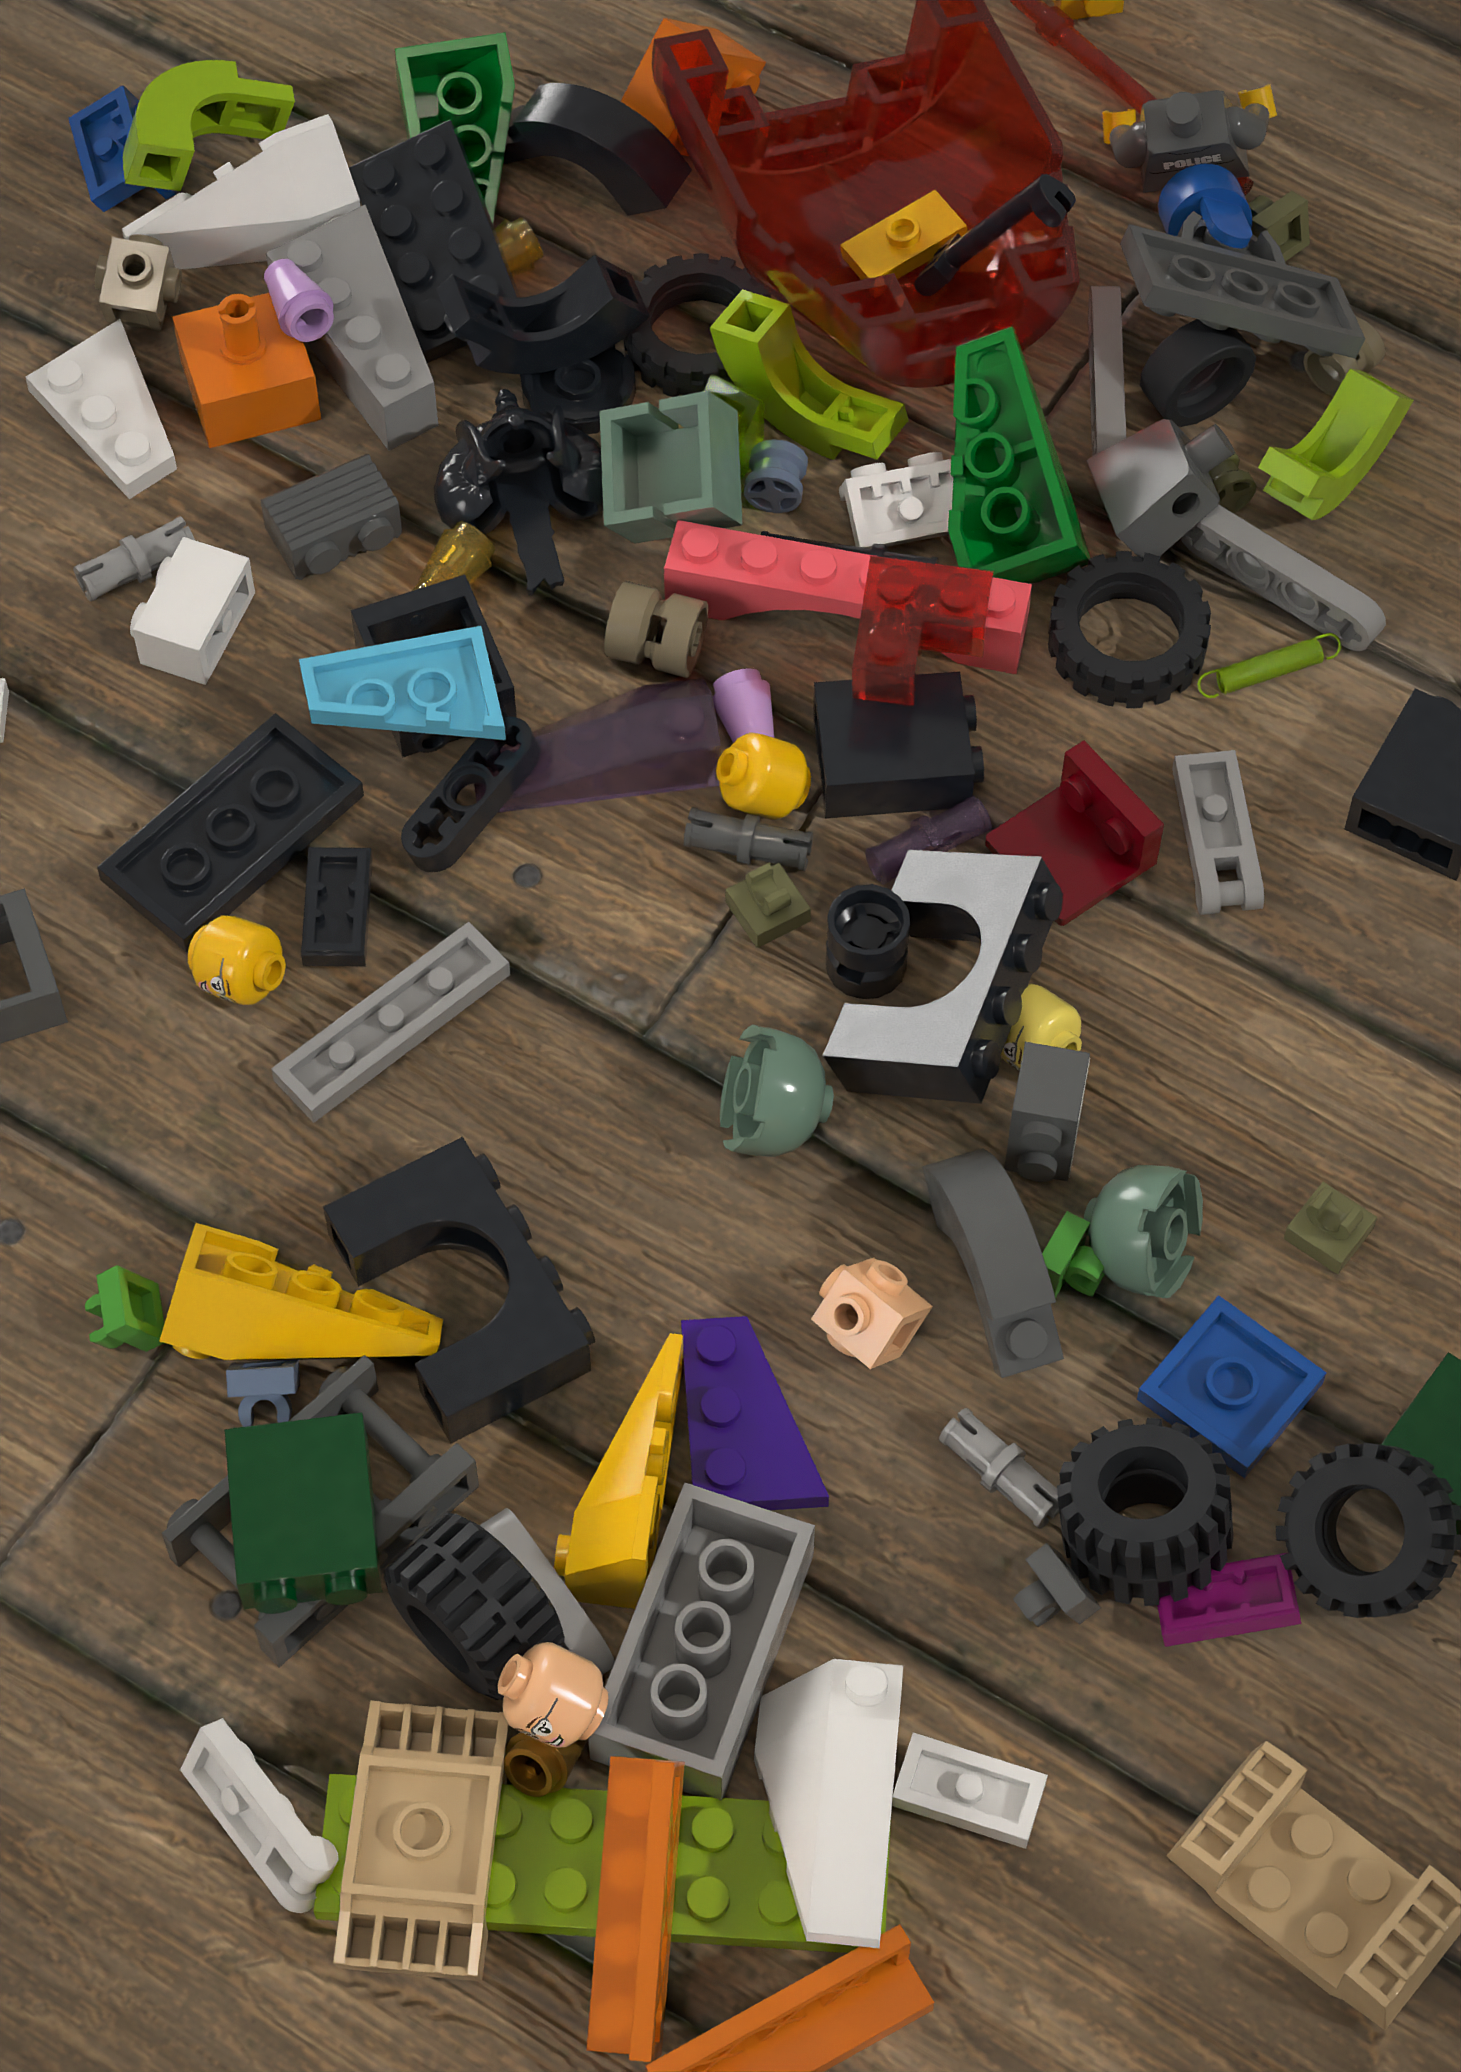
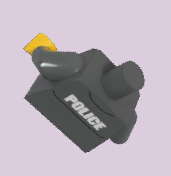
[1102,84,1277,193]

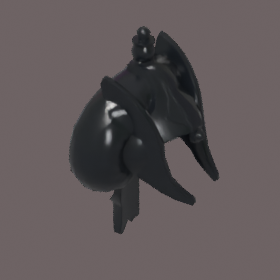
[434,389,603,596]

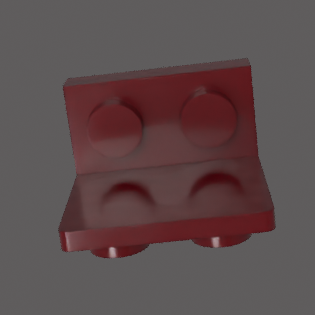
[985,740,1164,926]

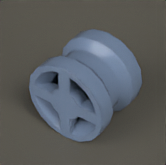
[744,439,808,513]

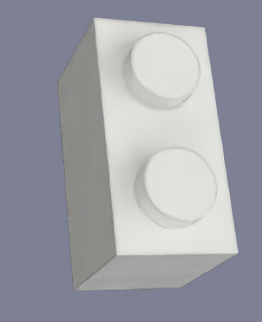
[130,537,255,685]

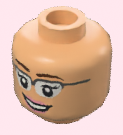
[498,1642,609,1748]

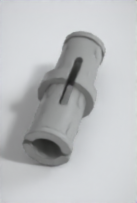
[73,516,195,602]
[939,1408,1059,1529]

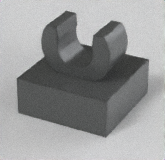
[1013,1543,1101,1627]

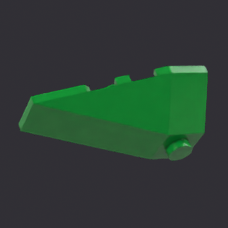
[395,32,515,223]
[948,326,1091,584]

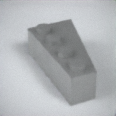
[266,205,439,451]

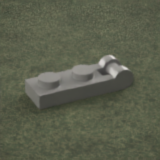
[1172,750,1264,915]

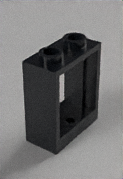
[351,574,517,758]

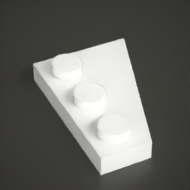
[26,319,177,499]

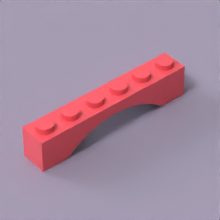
[664,520,1032,674]

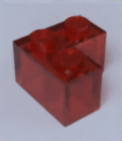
[852,556,993,706]

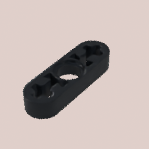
[401,717,541,872]

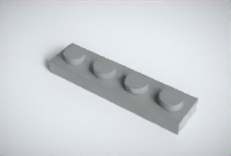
[271,922,510,1123]

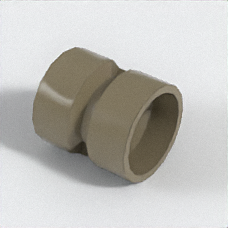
[604,581,708,678]

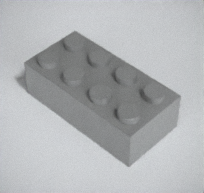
[588,1482,815,1800]

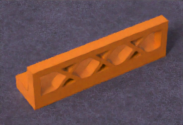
[586,1756,685,2062]
[645,1924,934,2072]

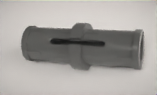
[684,807,813,872]

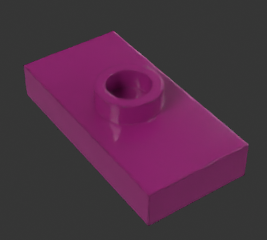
[1157,1553,1301,1647]

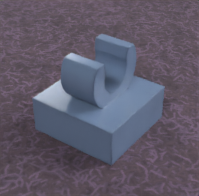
[226,1359,300,1427]

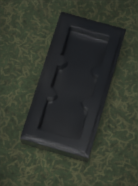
[301,847,373,967]

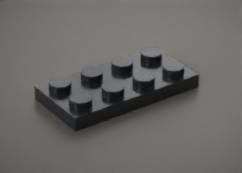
[348,120,521,363]
[97,713,364,952]

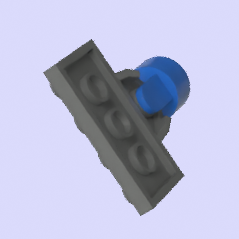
[1120,164,1365,359]

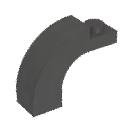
[922,1148,1064,1378]

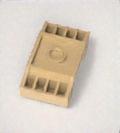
[333,1700,511,1982]
[1167,1741,1461,2030]

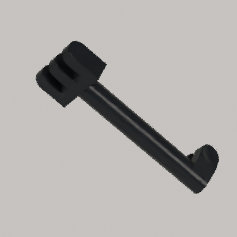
[914,174,1076,296]

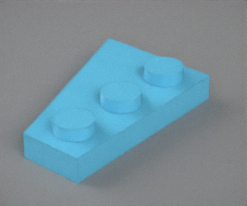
[299,626,506,740]

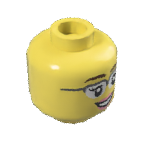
[1001,984,1082,1071]

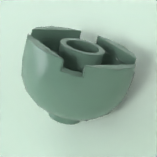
[720,1024,834,1157]
[1084,1165,1203,1298]

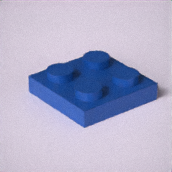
[1137,1295,1327,1479]

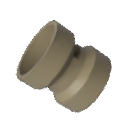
[1303,316,1386,396]

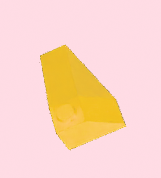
[160,1223,443,1360]
[554,1333,684,1609]

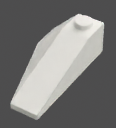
[122,114,361,269]
[754,1659,903,1948]

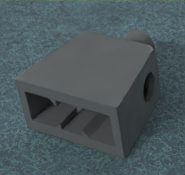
[1086,419,1235,558]

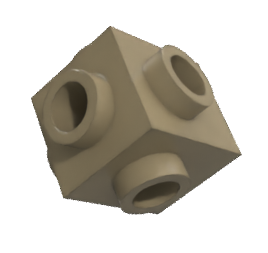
[95,234,182,331]

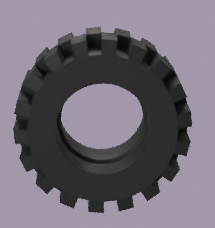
[1057,1418,1233,1606]
[1276,1443,1461,1618]
[383,1512,565,1700]

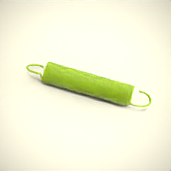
[1197,633,1341,698]

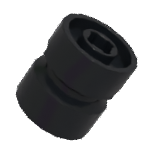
[826,884,910,999]

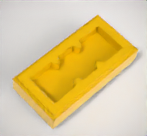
[840,190,967,293]

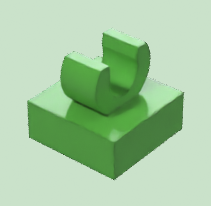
[1042,1211,1105,1298]
[85,1265,164,1352]

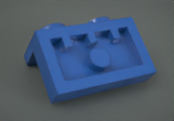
[68,85,177,212]

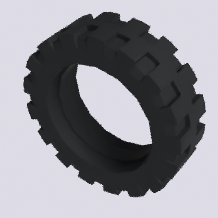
[623,253,771,399]
[1048,551,1211,709]

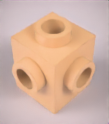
[811,1257,933,1369]

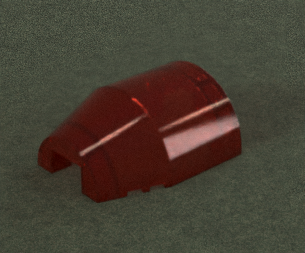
[652,0,1080,388]

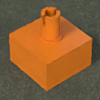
[172,293,321,448]

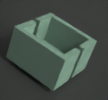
[600,391,742,544]

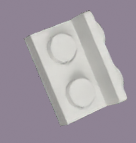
[838,452,953,549]

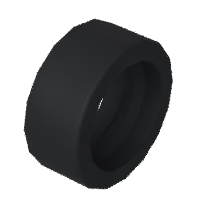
[1140,319,1256,427]

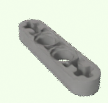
[1088,286,1126,456]
[1180,504,1386,651]

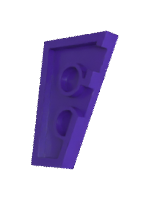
[681,1316,829,1511]

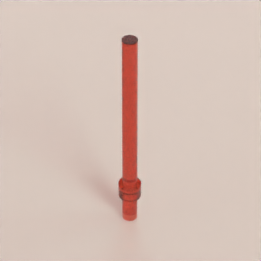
[1010,0,1254,196]

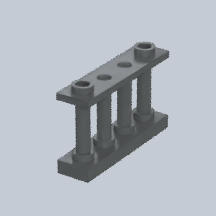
[162,1355,479,1668]

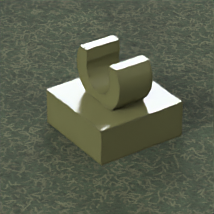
[1248,191,1310,261]
[725,863,811,948]
[1284,1181,1377,1275]

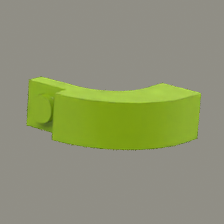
[123,60,295,191]
[710,289,909,460]
[1258,368,1414,520]

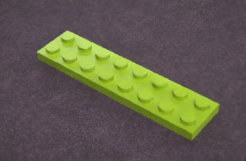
[313,1774,891,1953]

